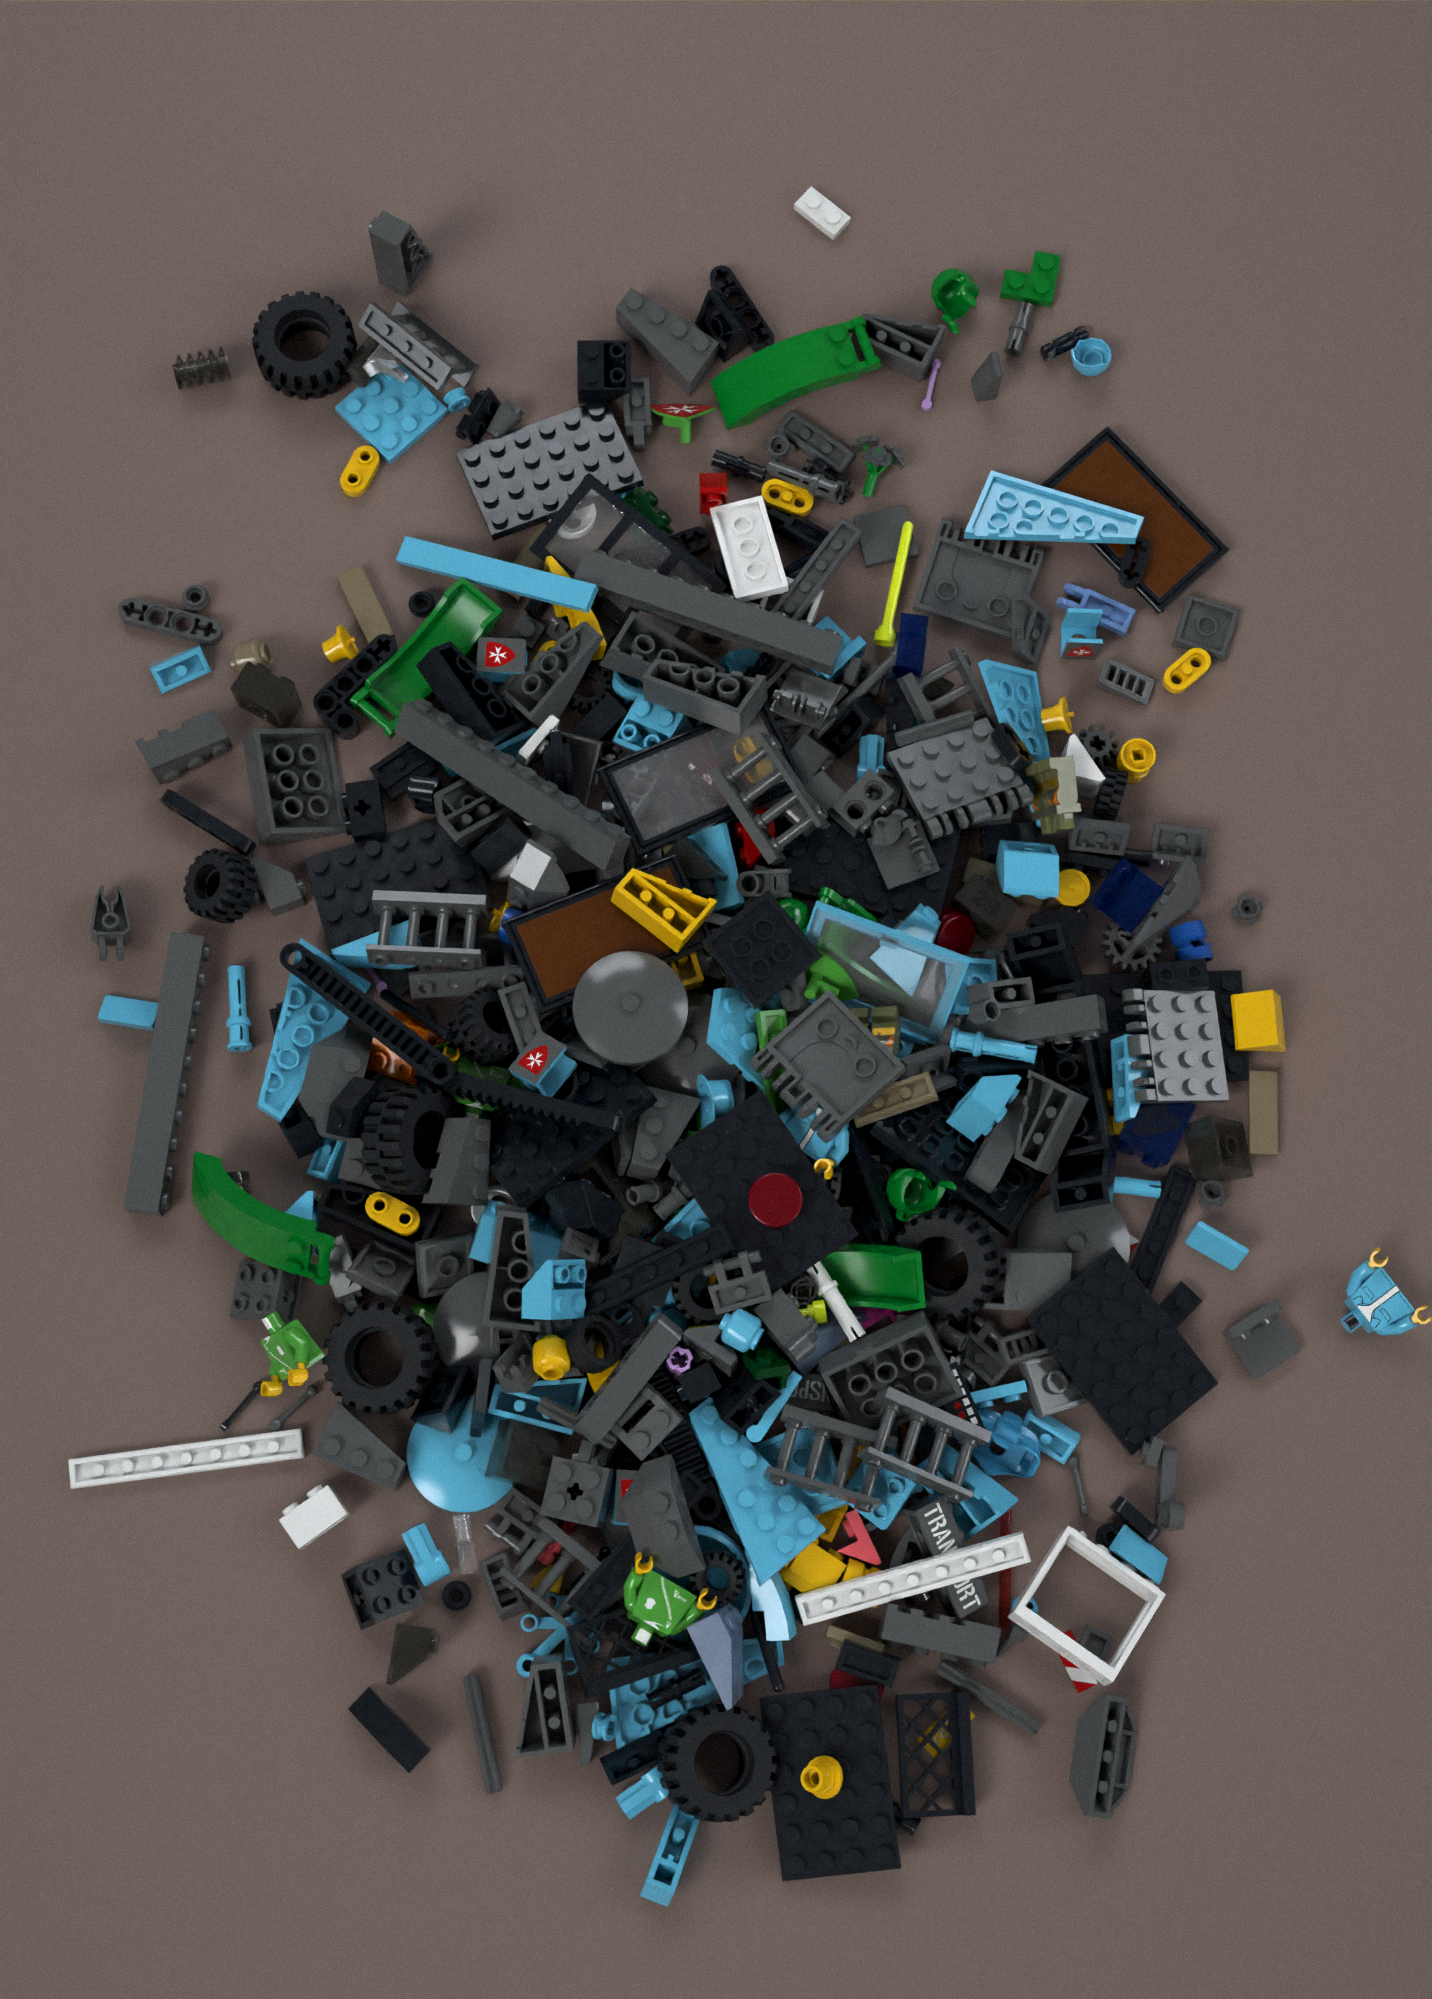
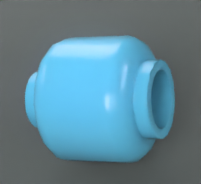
[718,1308,764,1353]

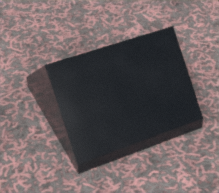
[695,289,756,363]
[410,1363,475,1434]

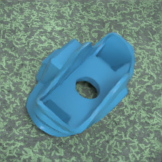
[956,1408,1041,1478]

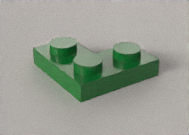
[999,251,1061,307]

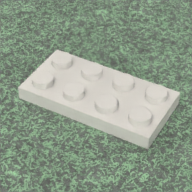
[710,495,789,602]

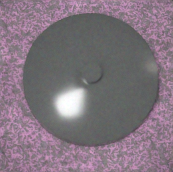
[573,951,688,1066]
[638,992,742,1098]
[1016,1193,1130,1280]
[433,1270,547,1386]

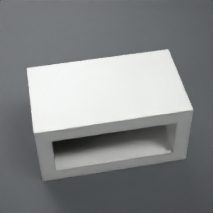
[279,1484,350,1550]

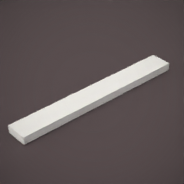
[68,1428,305,1489]
[795,1531,1031,1626]

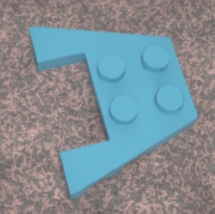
[706,988,782,1094]

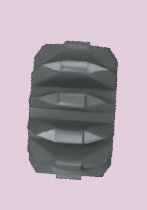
[1077,724,1119,771]

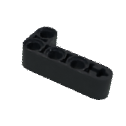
[313,634,398,740]

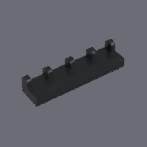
[885,673,914,772]

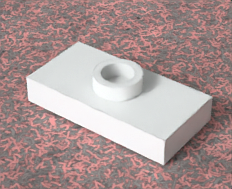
[516,715,560,767]

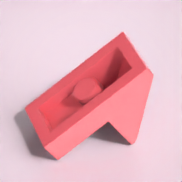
[836,1509,882,1566]

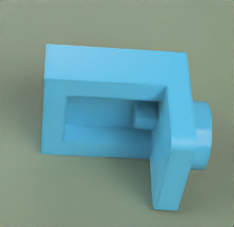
[718,648,759,676]

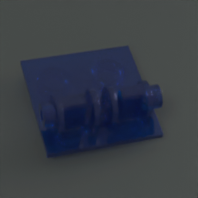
[1089,857,1165,934]

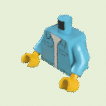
[779,1104,849,1180]
[1340,1247,1432,1336]

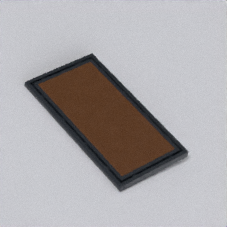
[1040,426,1230,614]
[501,853,711,1015]

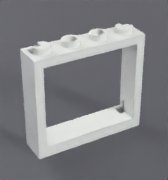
[1007,1526,1166,1686]

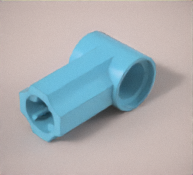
[855,734,885,783]
[402,1523,452,1587]
[615,1765,669,1820]

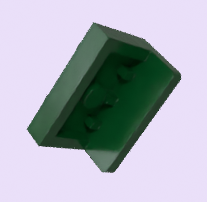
[614,486,674,548]
[733,1332,791,1389]

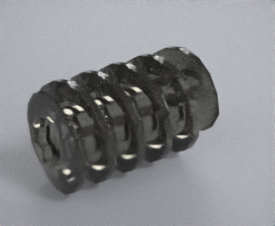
[173,347,232,390]

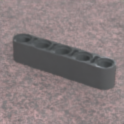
[965,1088,1028,1194]
[572,1312,684,1445]

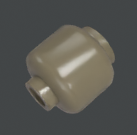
[230,639,273,678]

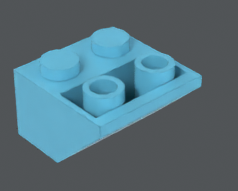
[612,695,693,759]
[994,840,1059,899]
[946,1074,1021,1142]
[521,1259,587,1320]

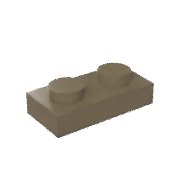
[823,1625,885,1652]

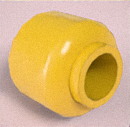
[532,1334,571,1381]

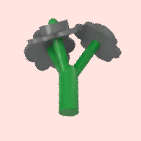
[850,435,906,498]

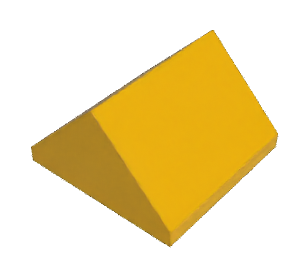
[1231,989,1286,1052]

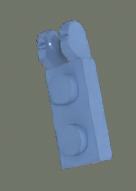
[1056,583,1136,637]

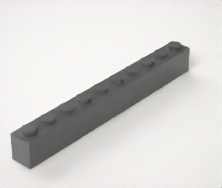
[573,549,843,676]
[394,699,632,871]
[124,932,211,1217]

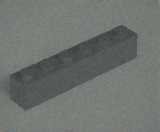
[936,994,1108,1062]

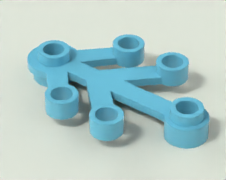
[516,1593,600,1678]

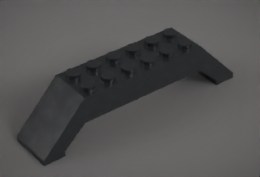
[1006,922,1117,1214]

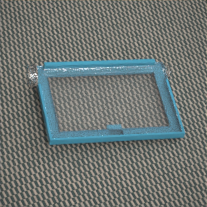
[805,901,971,1046]

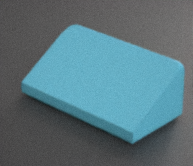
[149,644,212,694]
[97,995,158,1031]
[306,1137,348,1184]
[1185,1221,1249,1271]
[1021,1405,1080,1465]
[1108,1525,1168,1585]

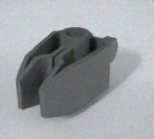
[91,885,132,961]

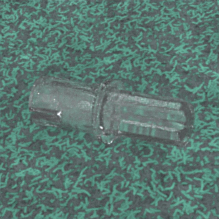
[452,1513,478,1574]

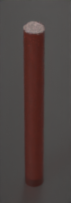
[999,1510,1012,1629]

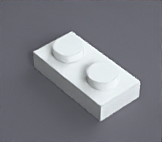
[794,186,851,240]

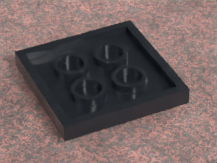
[701,890,822,1010]

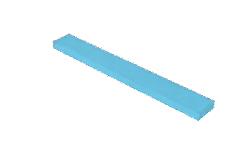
[396,536,599,613]

